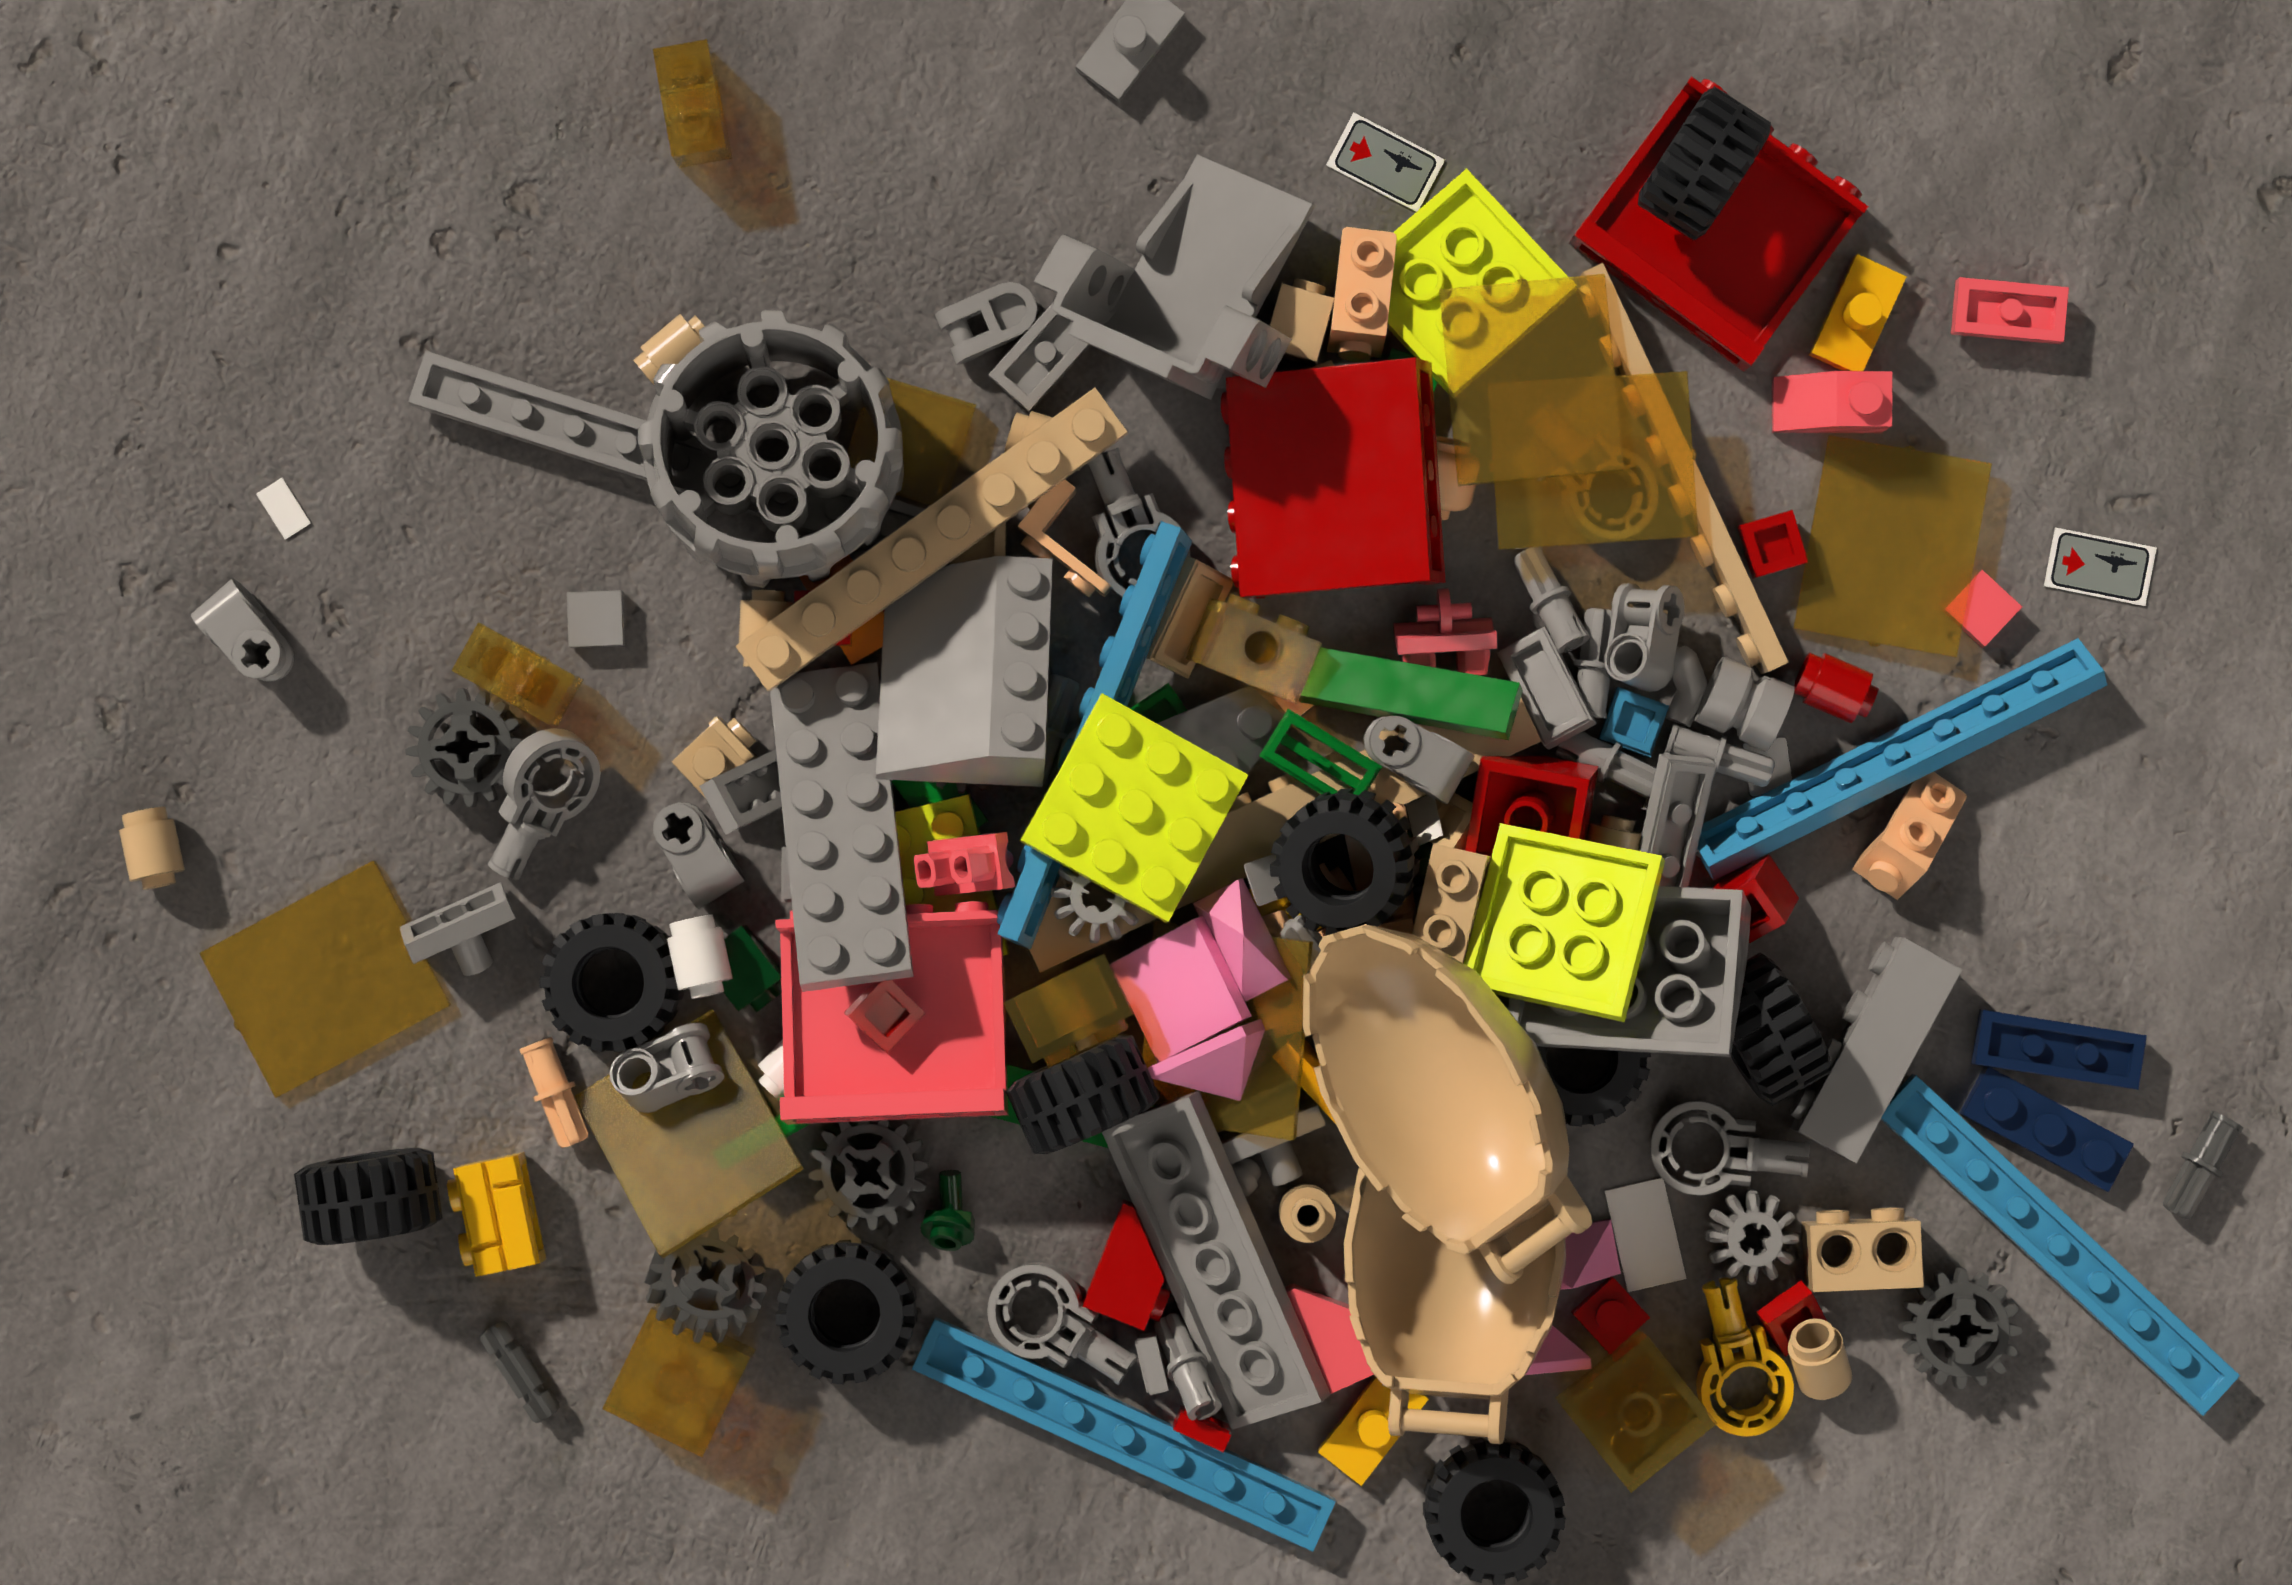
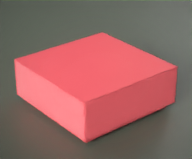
[1942,570,2022,648]

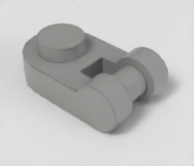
[935,282,1038,365]

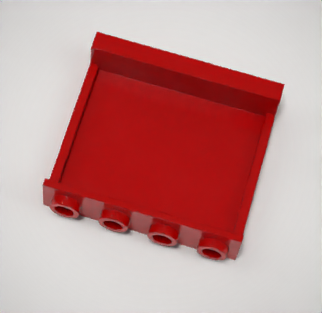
[1569,76,1869,372]
[1221,357,1446,599]

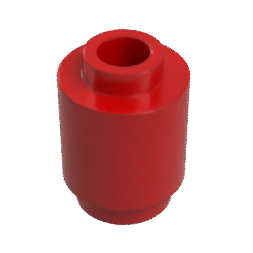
[1794,652,1879,723]

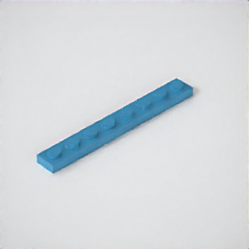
[997,521,1192,949]
[1696,638,2107,880]
[1881,1074,2240,1416]
[912,1317,1336,1552]

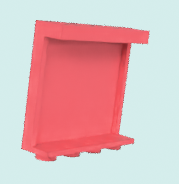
[775,901,1008,1125]

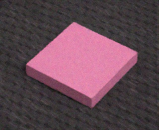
[1111,916,1252,1063]

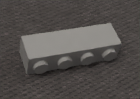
[1789,937,1962,1164]

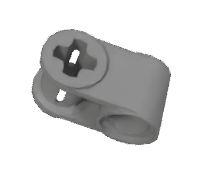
[191,578,294,682]
[1604,583,1685,692]
[1364,716,1475,805]
[653,802,746,909]
[609,1023,724,1113]

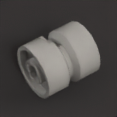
[1694,656,1795,752]

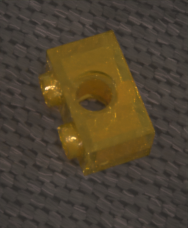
[653,39,732,168]
[1186,594,1322,704]
[451,622,584,727]

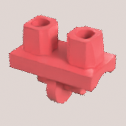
[1393,588,1497,675]
[914,832,1015,896]

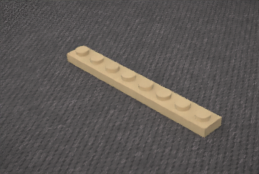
[1575,263,1789,674]
[736,387,1128,692]

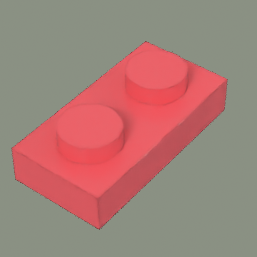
[1951,277,2069,344]

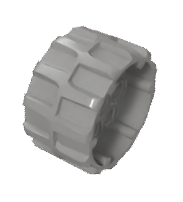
[638,310,904,588]

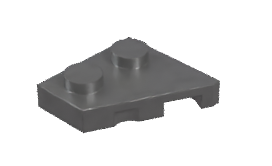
[1157,685,1284,774]

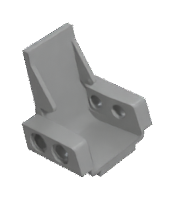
[1033,154,1315,400]

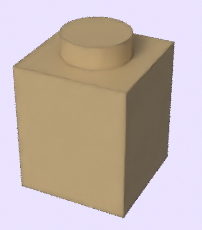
[1270,279,1334,367]

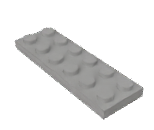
[770,662,914,992]
[1102,1090,1331,1430]

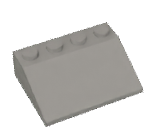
[876,556,1053,787]
[1508,886,1752,1057]

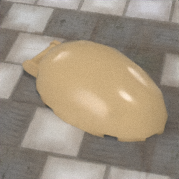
[1303,924,1592,1284]
[1344,1168,1566,1444]

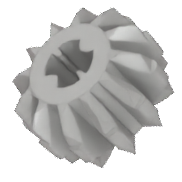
[1051,866,1139,943]
[1704,1189,1799,1285]

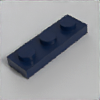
[1971,1009,2147,1090]
[1959,1066,2134,1192]

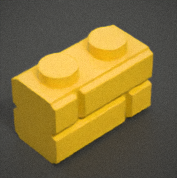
[447,1152,546,1277]

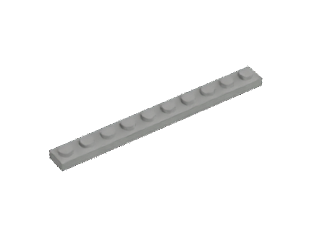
[408,351,925,551]

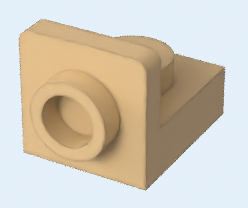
[671,716,758,800]

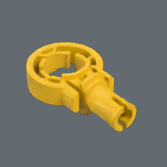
[1696,1277,1794,1437]

